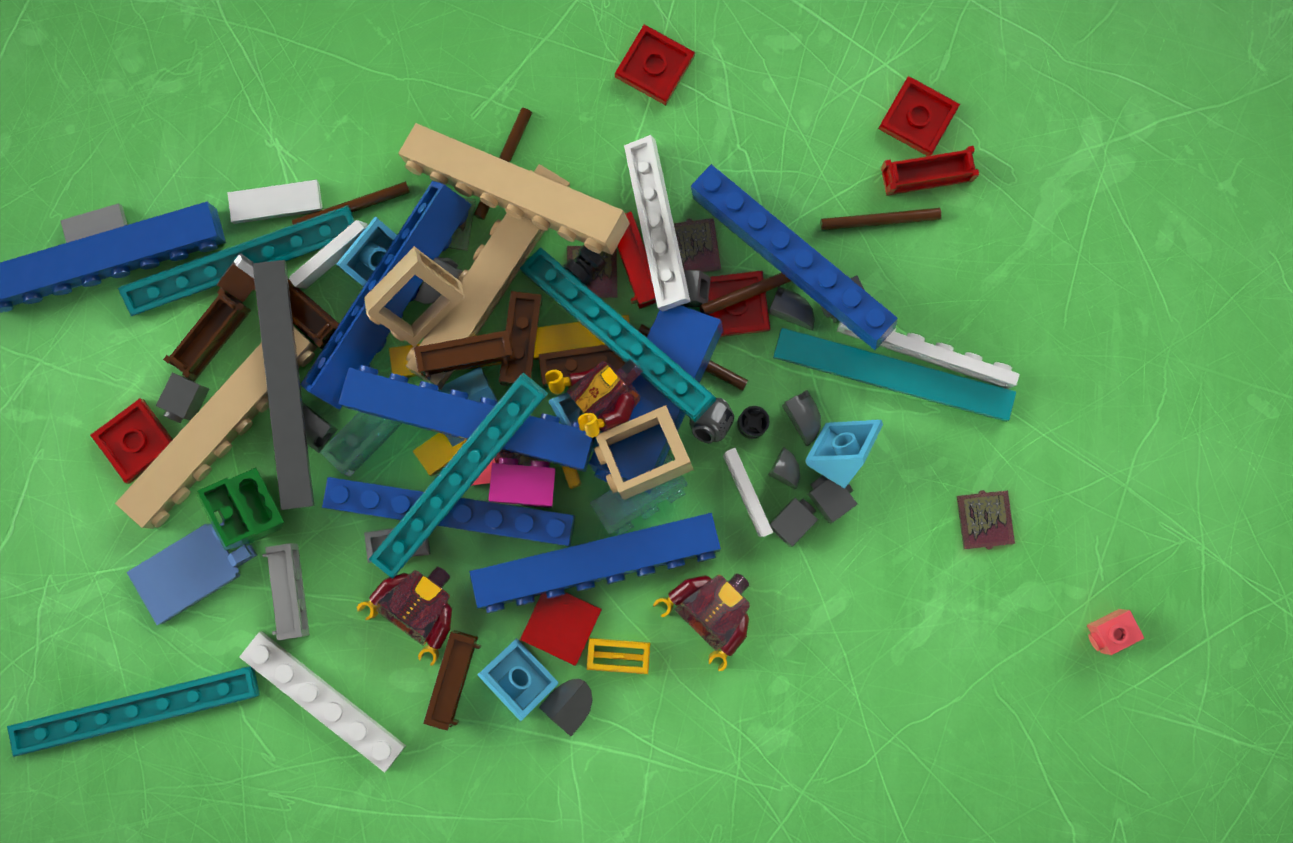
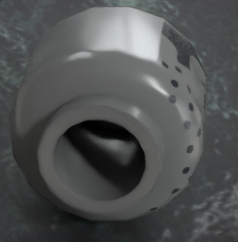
[689,398,734,444]

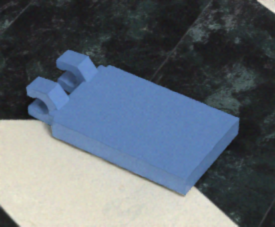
[127,522,257,625]

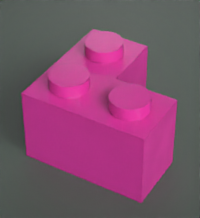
[489,458,555,508]

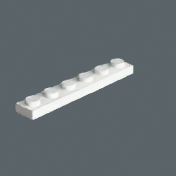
[624,135,690,312]
[837,322,1020,389]
[240,632,406,773]

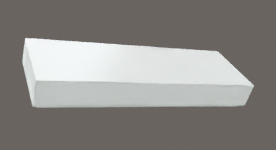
[227,180,323,224]
[289,220,368,289]
[723,448,773,537]

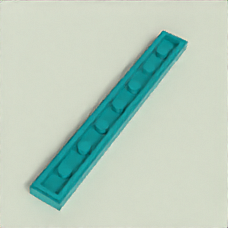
[118,205,355,316]
[520,247,716,422]
[773,328,1016,422]
[368,373,548,578]
[7,666,260,757]

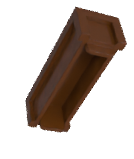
[252,279,339,350]
[163,288,251,381]
[499,291,543,386]
[414,330,514,380]
[539,345,631,388]
[423,630,482,731]

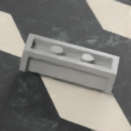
[262,543,310,640]

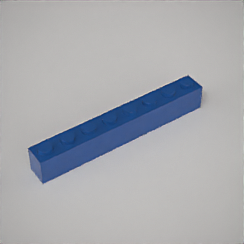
[691,164,898,350]
[300,180,472,410]
[0,201,226,313]
[338,365,595,472]
[322,477,575,546]
[469,513,721,613]

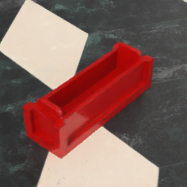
[881,146,979,196]
[617,211,657,309]

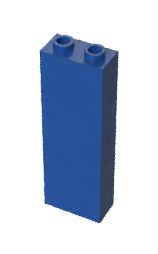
[589,305,723,494]

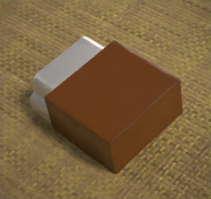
[217,254,255,302]

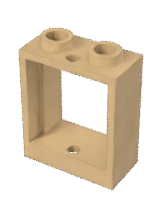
[364,246,465,347]
[594,405,694,500]

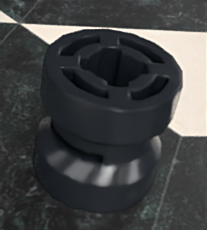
[564,245,606,286]
[737,406,770,439]

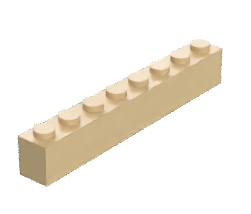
[398,123,630,255]
[406,164,570,390]
[115,327,318,529]

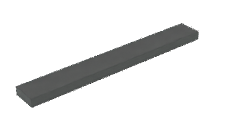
[252,260,314,510]

